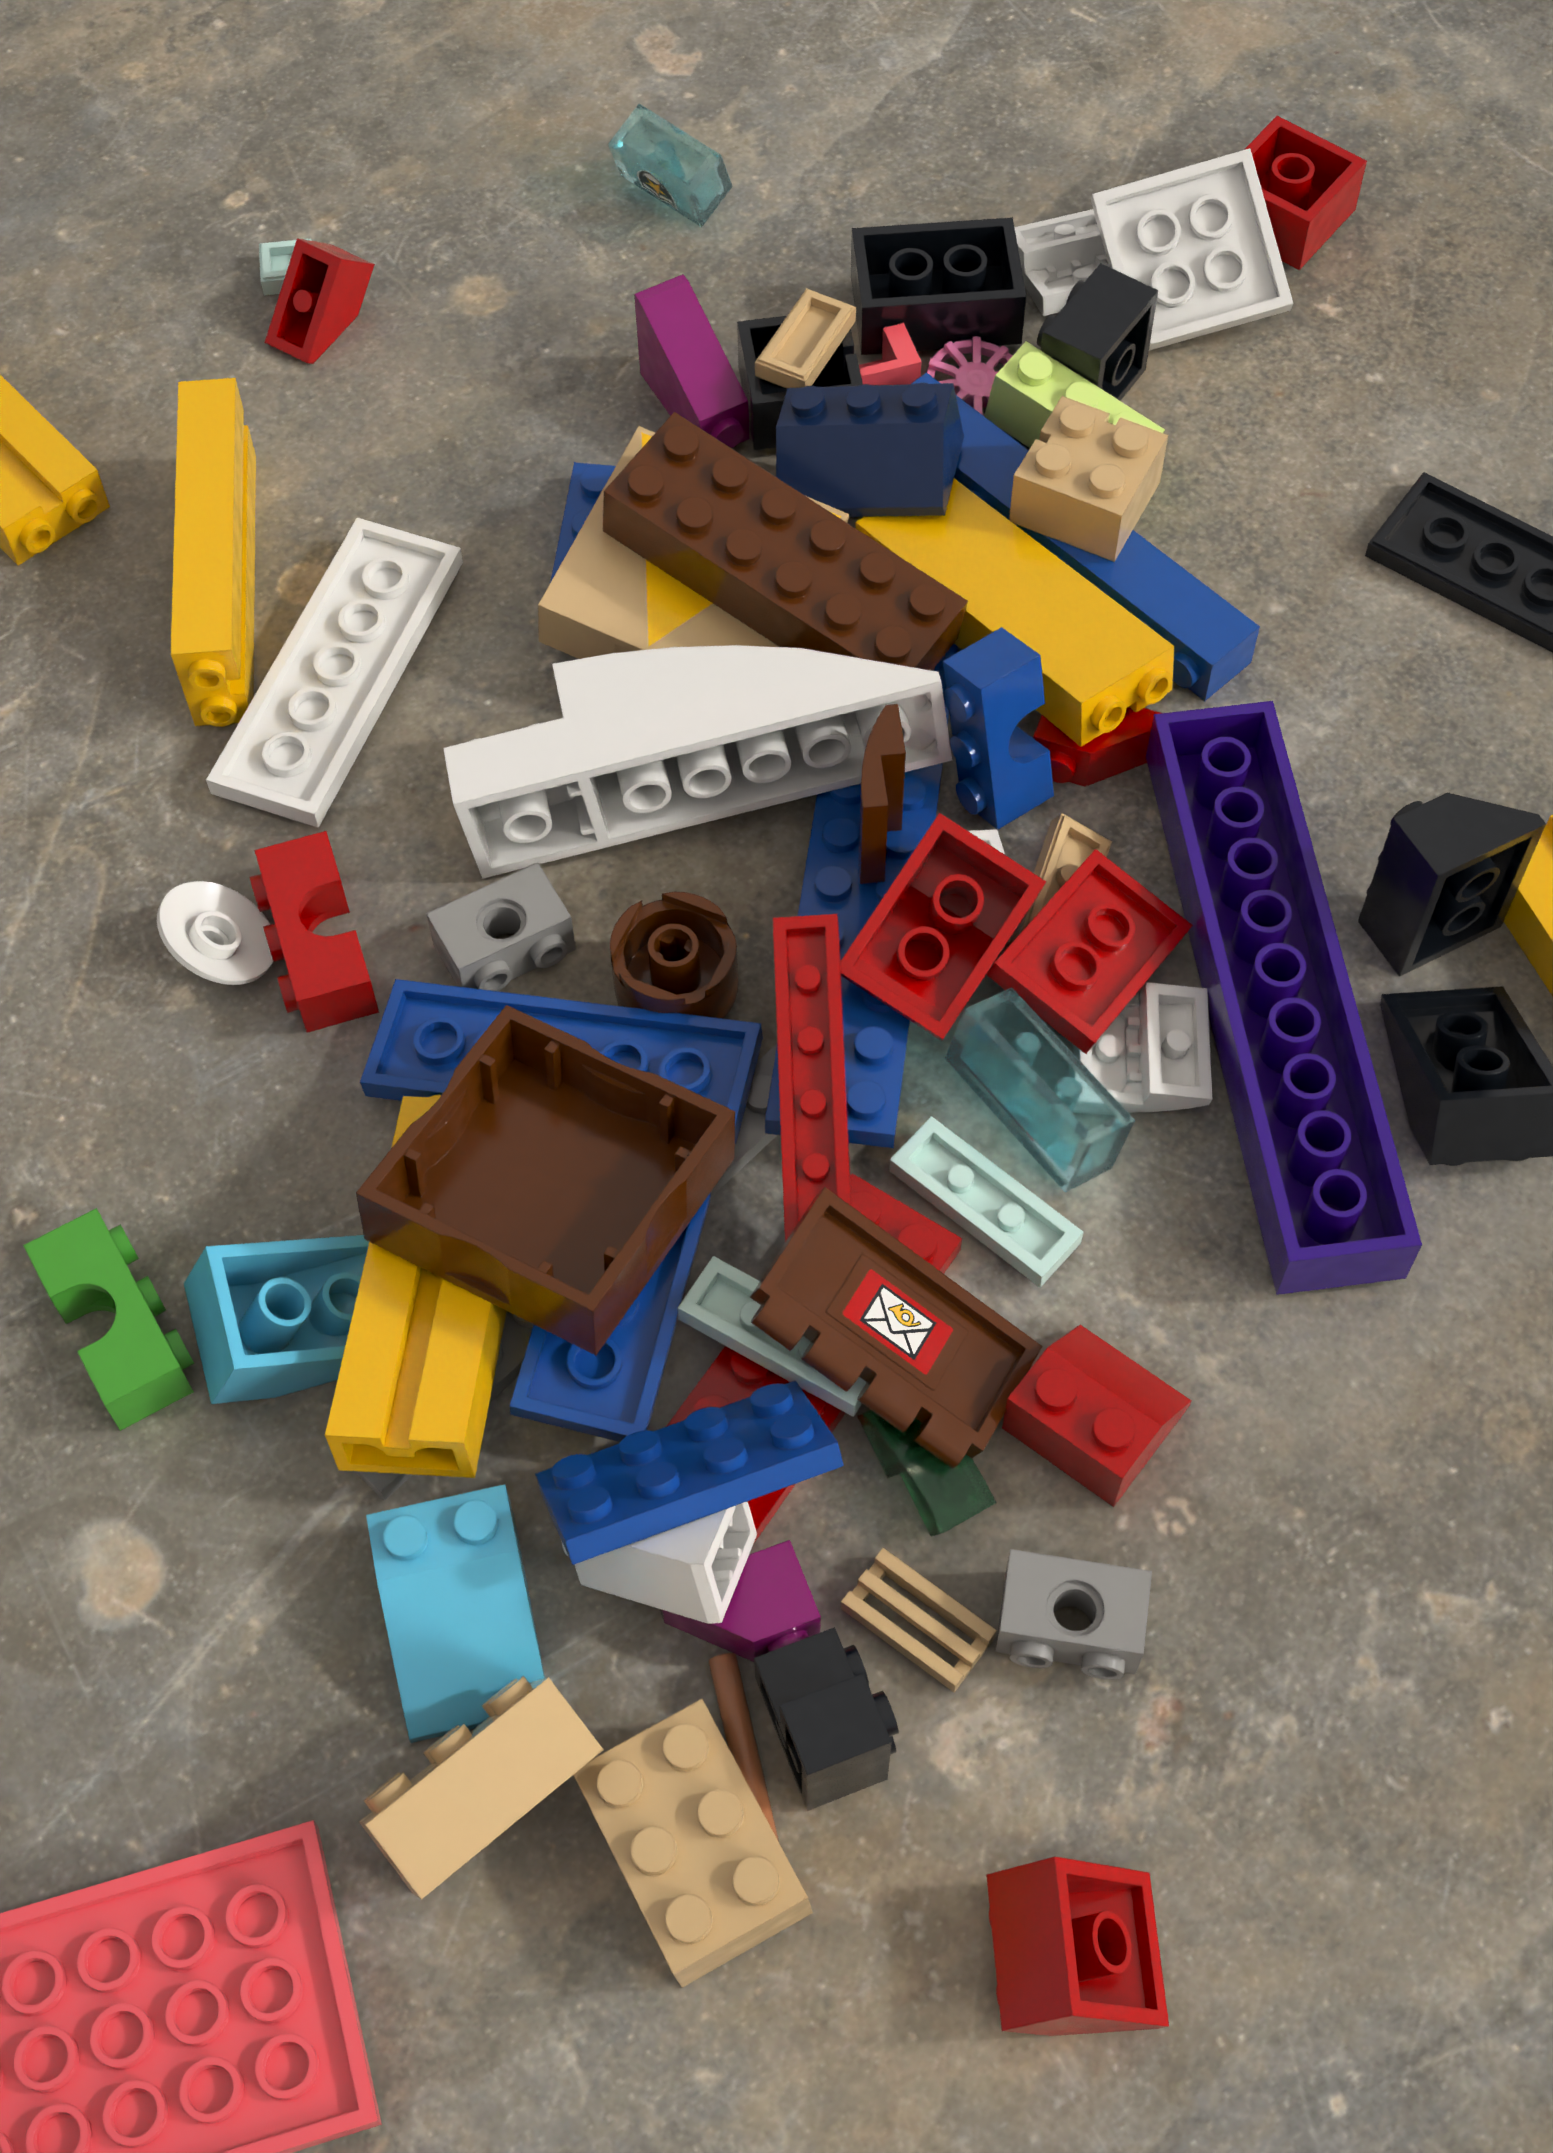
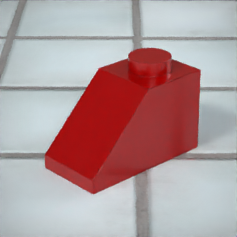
[264,238,375,364]
[1033,707,1160,787]

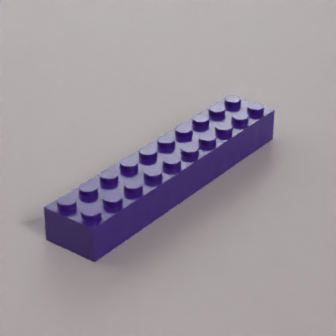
[1146,701,1422,1295]

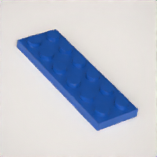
[360,979,763,1144]

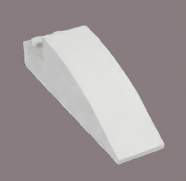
[443,645,952,879]

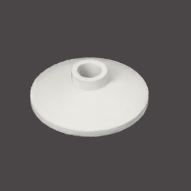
[157,881,273,985]

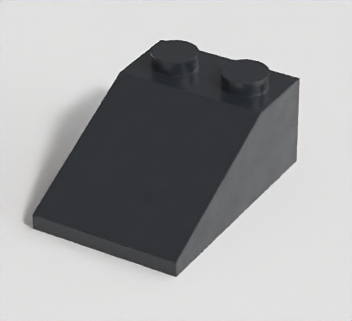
[1380,986,1553,1166]

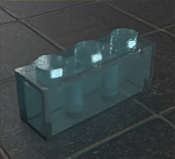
[945,987,1135,1192]

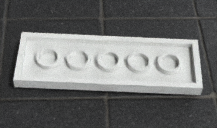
[206,518,463,828]

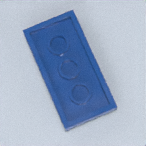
[509,1193,711,1442]
[535,1380,844,1565]

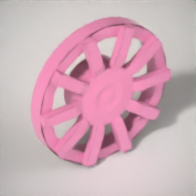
[926,336,1013,416]

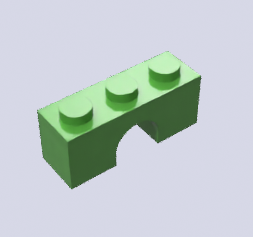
[23,1208,194,1431]

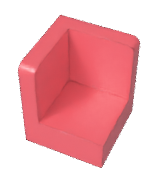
[859,323,922,385]

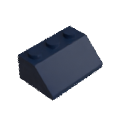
[776,383,964,517]

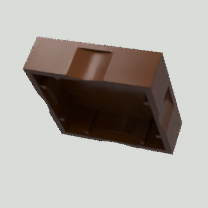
[356,1005,735,1355]

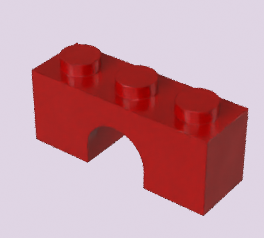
[250,831,379,1033]

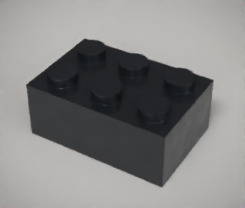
[851,217,1026,355]

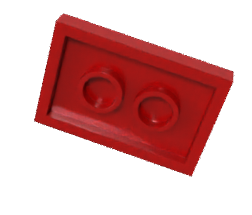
[987,849,1193,1054]

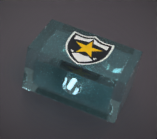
[608,103,733,227]

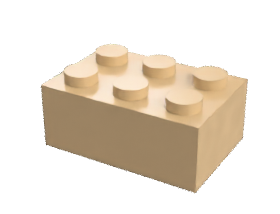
[359,1676,604,1900]
[574,1699,813,1988]

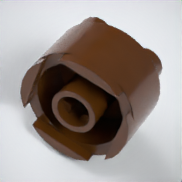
[610,891,738,1019]

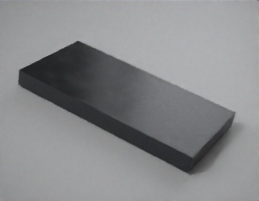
[1365,472,1553,653]

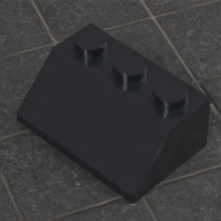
[1358,793,1546,977]

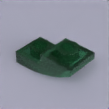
[857,1410,997,1536]

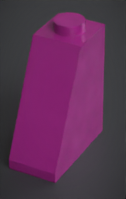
[634,274,749,448]

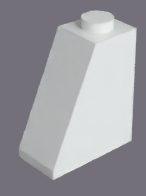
[561,1501,757,1624]

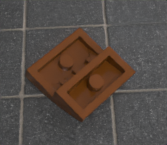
[859,704,906,884]

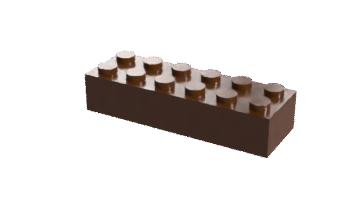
[603,412,968,671]

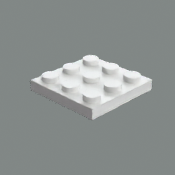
[1091,148,1293,351]

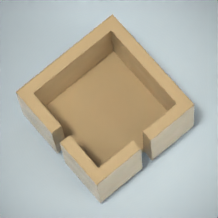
[1009,396,1168,562]

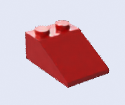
[841,813,1046,1041]

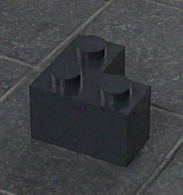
[754,1627,899,1811]

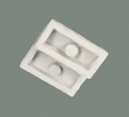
[1014,209,1109,316]
[1073,982,1213,1113]

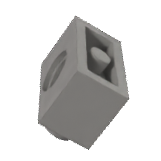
[426,862,576,991]
[995,1549,1152,1679]

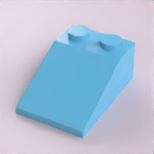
[184,1235,369,1404]
[366,1484,545,1743]

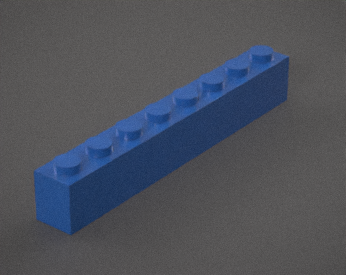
[911,372,1260,701]

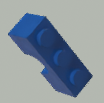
[943,627,1054,830]

